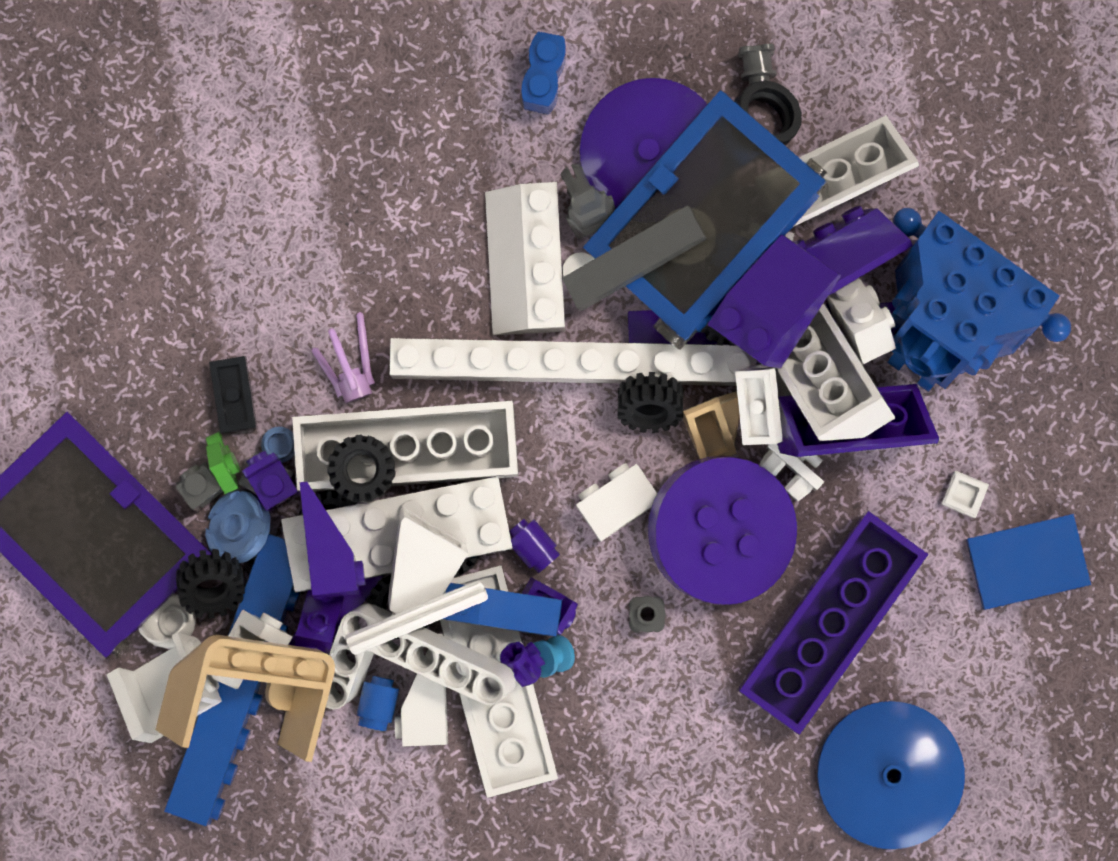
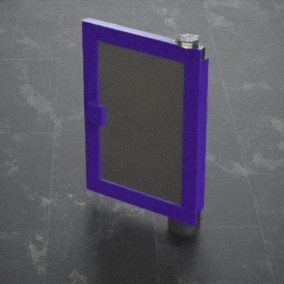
[0,412,212,659]

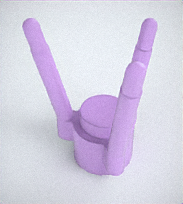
[312,312,375,403]

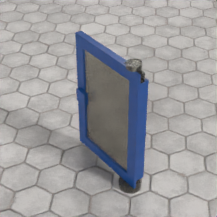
[583,90,828,350]

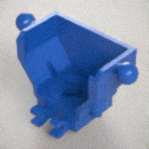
[887,208,1071,392]

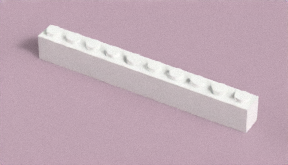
[390,338,757,386]

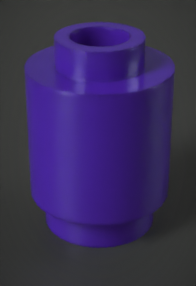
[509,519,560,574]

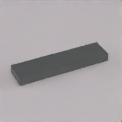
[562,205,707,311]

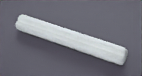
[346,580,488,654]

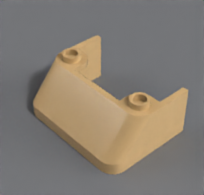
[155,635,335,762]

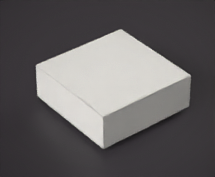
[940,471,989,518]

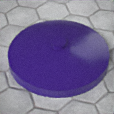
[580,78,725,224]

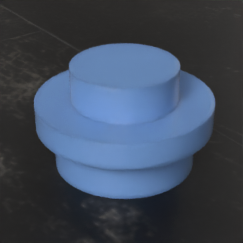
[261,427,295,463]

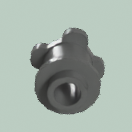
[738,44,777,85]
[629,596,666,633]

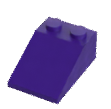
[708,234,841,369]
[299,482,366,599]

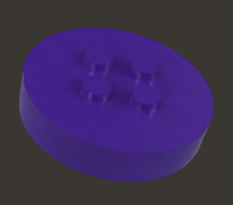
[648,456,797,605]

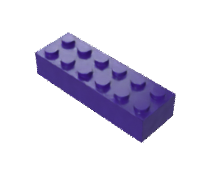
[737,511,929,735]

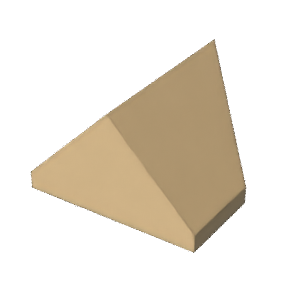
[683,391,740,459]

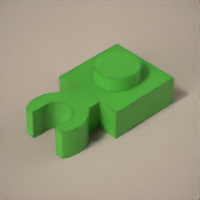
[206,431,240,494]

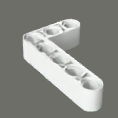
[326,603,516,710]

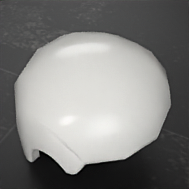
[139,594,196,649]

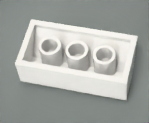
[756,116,919,227]
[485,182,565,335]
[776,303,895,441]

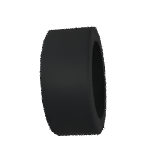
[729,80,802,154]

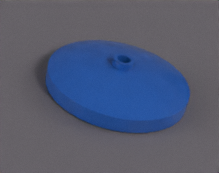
[817,701,965,849]

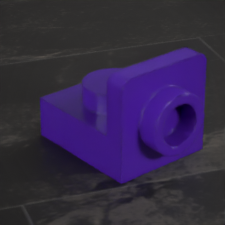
[242,451,299,511]

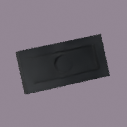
[209,356,258,434]

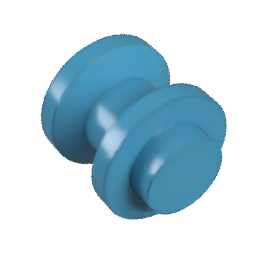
[533,635,575,678]

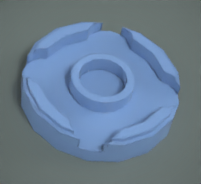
[205,491,270,563]

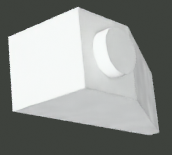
[395,634,448,746]

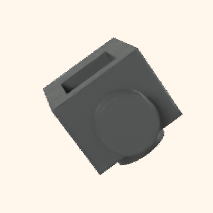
[175,462,224,512]

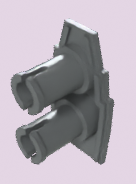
[560,164,616,240]

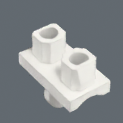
[759,444,824,502]

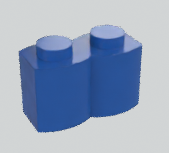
[521,31,566,115]

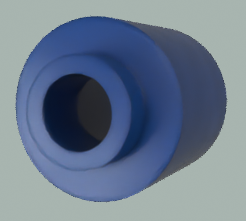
[356,676,399,731]

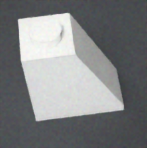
[388,508,469,628]

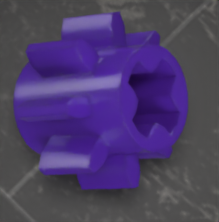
[500,641,545,687]

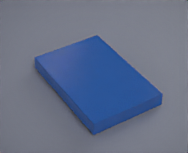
[966,514,1091,610]

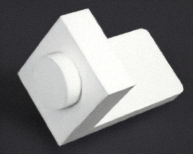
[209,610,292,689]

